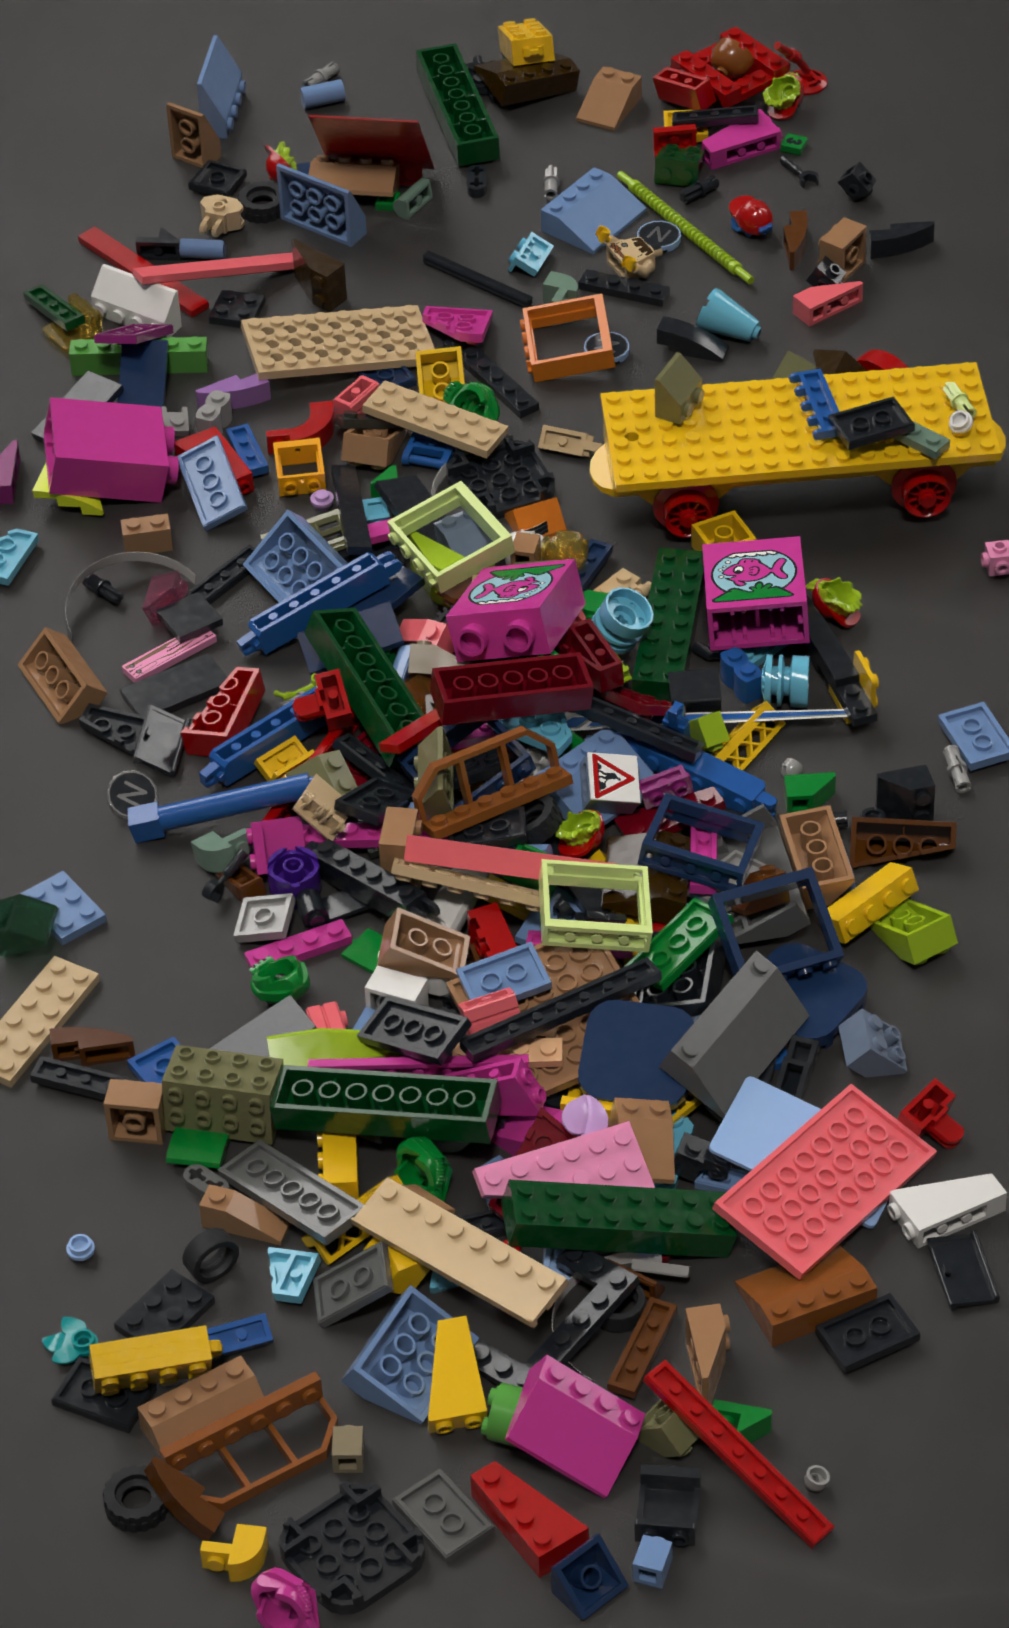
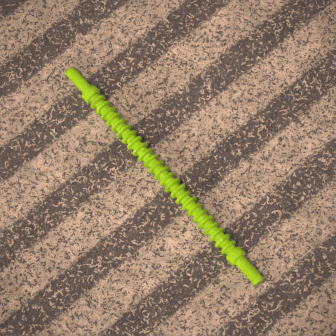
[617,171,755,285]

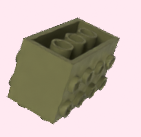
[162,1045,284,1145]

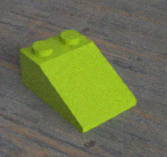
[408,531,465,609]
[869,899,958,965]

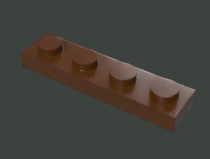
[607,1297,677,1399]

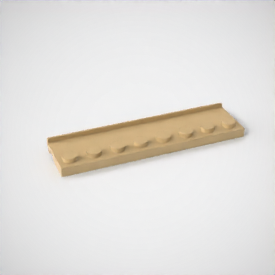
[350,1177,569,1328]

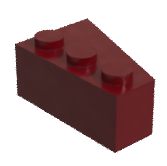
[554,618,624,693]

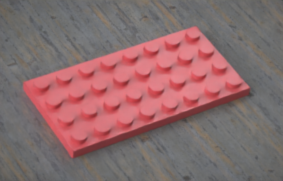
[712,1084,937,1280]

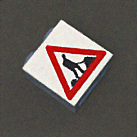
[579,752,642,814]

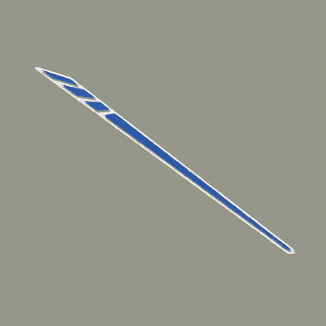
[566,709,848,731]

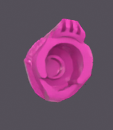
[251,1567,320,1628]

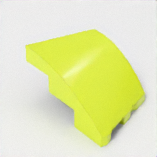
[32,463,104,516]

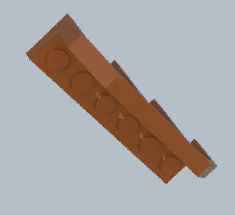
[412,726,574,839]
[159,1371,338,1512]

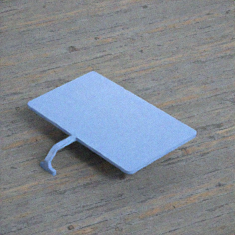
[709,1076,888,1228]

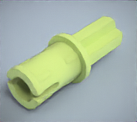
[943,381,977,418]

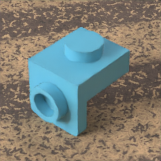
[362,497,390,524]

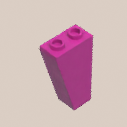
[702,109,782,170]
[443,1057,547,1116]

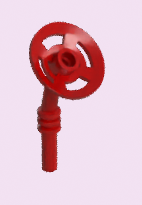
[773,41,827,95]

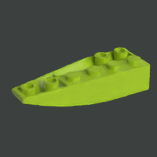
[266,1028,406,1067]

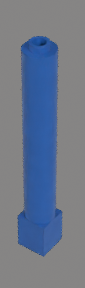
[127,772,314,843]

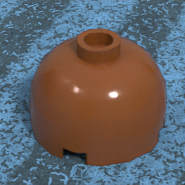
[711,38,754,80]

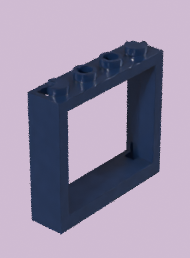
[397,720,536,809]
[637,793,765,891]
[708,867,844,981]

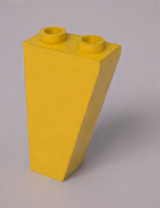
[428,1316,487,1434]

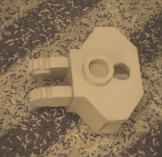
[199,194,245,237]

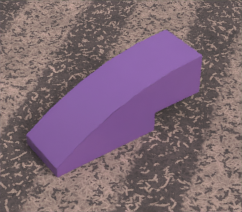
[195,374,271,409]

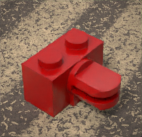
[293,669,353,732]
[897,1078,964,1150]

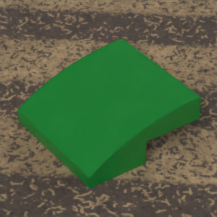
[166,1127,231,1169]

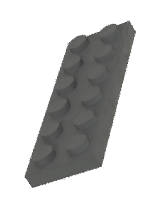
[218,1139,365,1246]

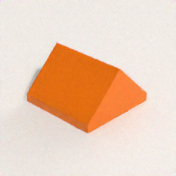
[504,497,567,539]

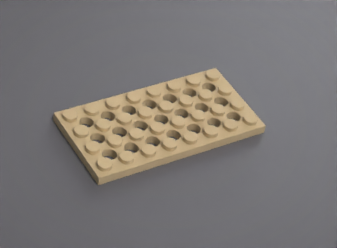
[241,305,435,380]

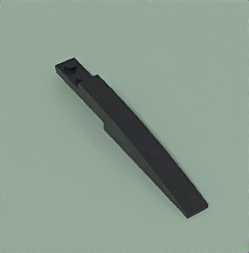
[801,594,878,727]

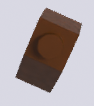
[731,865,790,916]

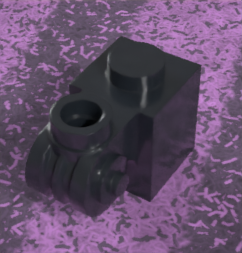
[674,1132,732,1182]

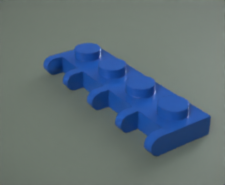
[788,369,839,440]

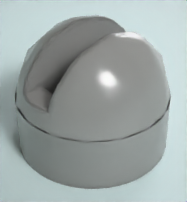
[781,758,803,777]
[804,1465,830,1492]

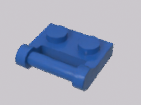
[401,432,457,470]

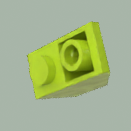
[689,711,730,752]

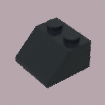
[875,764,935,821]

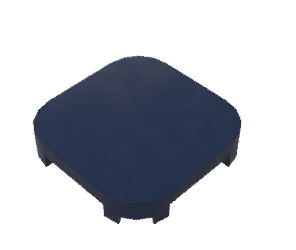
[766,943,867,1049]
[578,1000,694,1110]

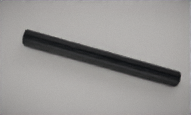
[423,251,533,308]

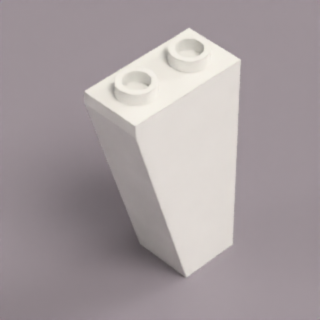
[887,1173,1007,1249]

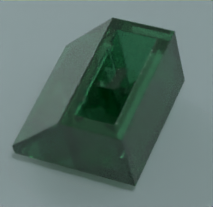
[0,894,58,958]

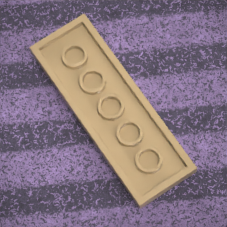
[362,381,508,459]
[391,857,540,912]
[0,956,100,1088]

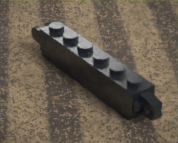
[304,839,441,919]

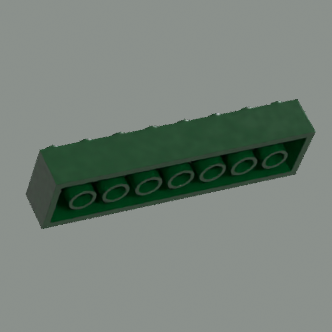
[415,43,500,166]
[632,548,705,701]
[304,608,424,768]
[269,1065,502,1144]
[501,1179,737,1258]

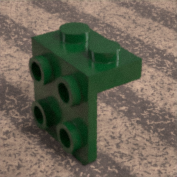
[654,144,705,186]

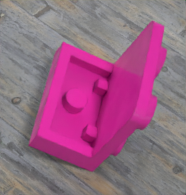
[246,816,305,875]

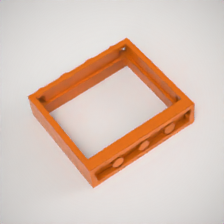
[520,293,616,382]

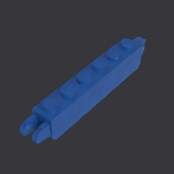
[237,551,403,656]
[199,686,327,788]
[612,730,777,819]

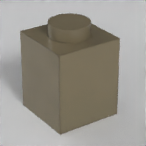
[332,1425,365,1473]

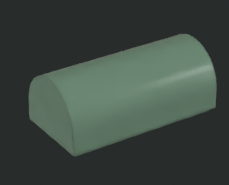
[393,178,433,220]

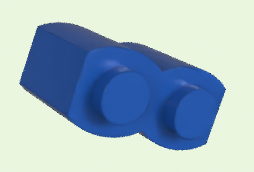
[720,647,762,704]

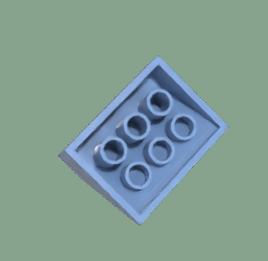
[197,35,246,139]
[276,163,367,247]
[541,167,647,255]
[243,509,348,602]
[535,727,654,825]
[341,1285,479,1424]

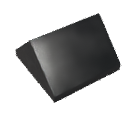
[667,668,722,713]

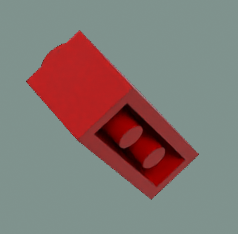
[652,67,716,110]

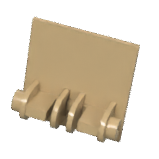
[293,773,348,841]

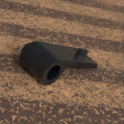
[295,888,372,928]

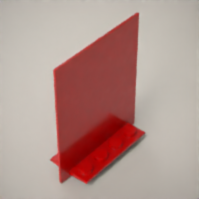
[309,115,434,186]

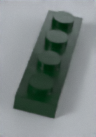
[23,284,86,331]

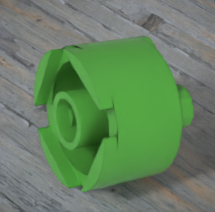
[481,1382,523,1448]

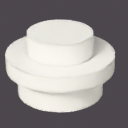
[949,410,973,434]

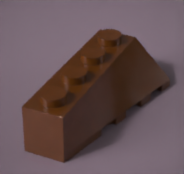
[850,817,957,868]

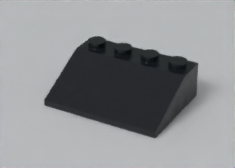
[634,931,726,1017]

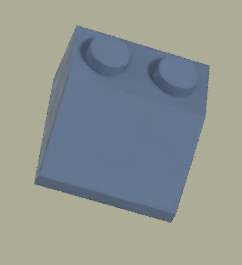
[434,510,493,557]

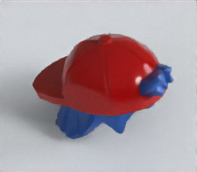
[729,195,773,238]

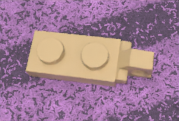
[538,425,603,457]

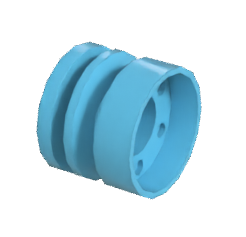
[591,587,654,654]
[761,654,810,708]

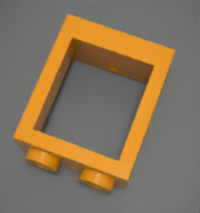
[273,438,326,497]

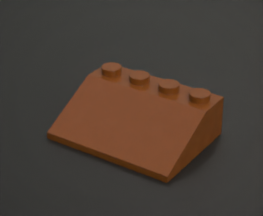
[735,1245,877,1347]

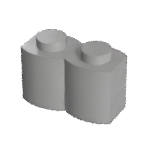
[196,390,232,434]

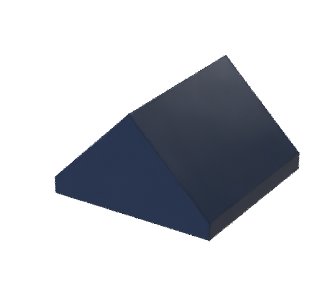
[551,1534,629,1620]

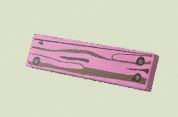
[122,630,217,683]

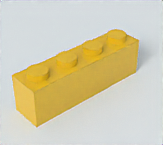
[827,862,919,944]
[317,1132,359,1199]

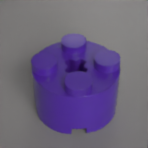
[267,846,322,909]

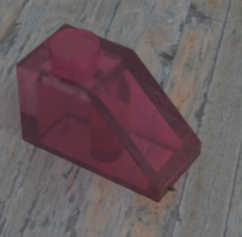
[142,571,188,626]

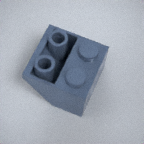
[838,1009,908,1078]

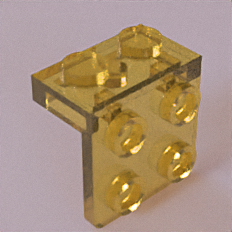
[42,293,103,352]

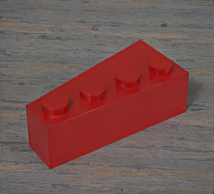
[180,667,266,756]
[467,902,517,960]
[470,1461,589,1578]

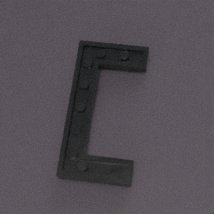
[473,1249,640,1387]

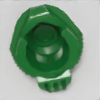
[443,381,500,421]
[249,955,311,1005]
[394,1136,453,1202]

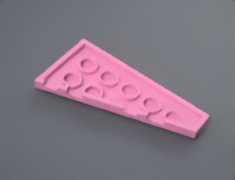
[472,1121,655,1199]

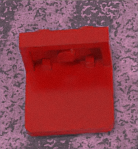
[653,124,701,170]

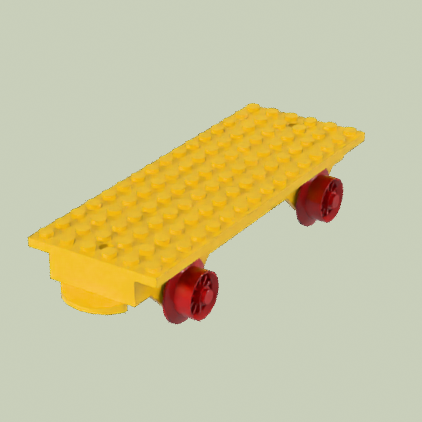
[590,362,1006,538]

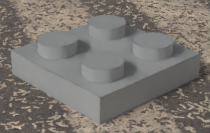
[233,893,296,943]

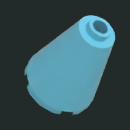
[696,288,762,342]

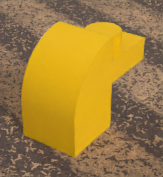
[200,1524,269,1582]

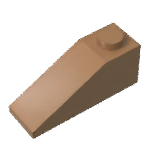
[199,1184,291,1246]

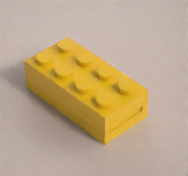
[498,18,555,66]
[89,1325,223,1396]

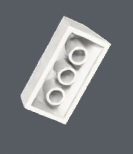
[91,264,182,338]

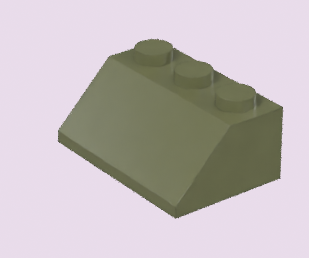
[414,726,454,821]

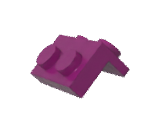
[639,764,694,810]

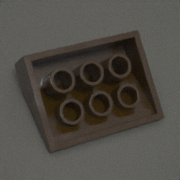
[474,53,580,106]
[601,831,690,924]

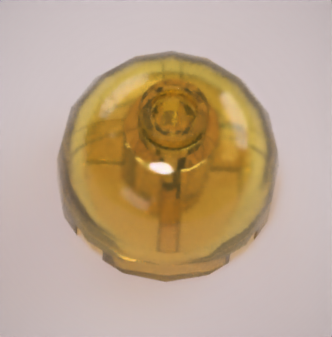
[541,531,589,571]

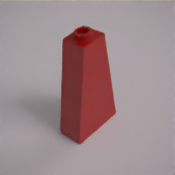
[174,426,254,495]

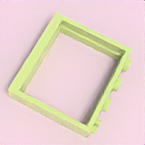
[387,481,515,594]
[538,859,653,952]

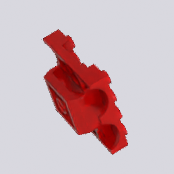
[671,26,790,108]

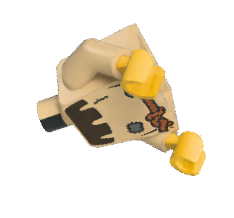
[595,225,663,279]

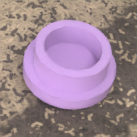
[310,489,334,511]

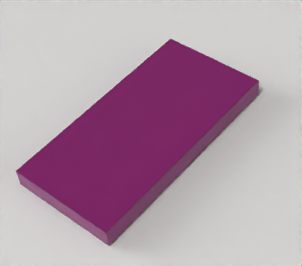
[94,324,174,344]

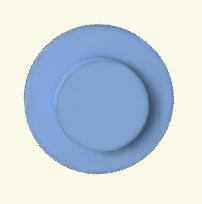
[66,1234,95,1261]

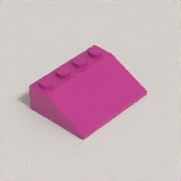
[505,1355,645,1499]

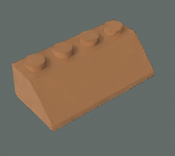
[309,155,400,197]
[18,627,108,724]
[779,805,855,910]
[137,1355,264,1456]

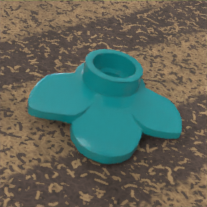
[42,1317,98,1364]

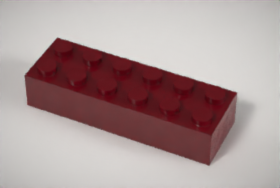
[430,652,594,726]

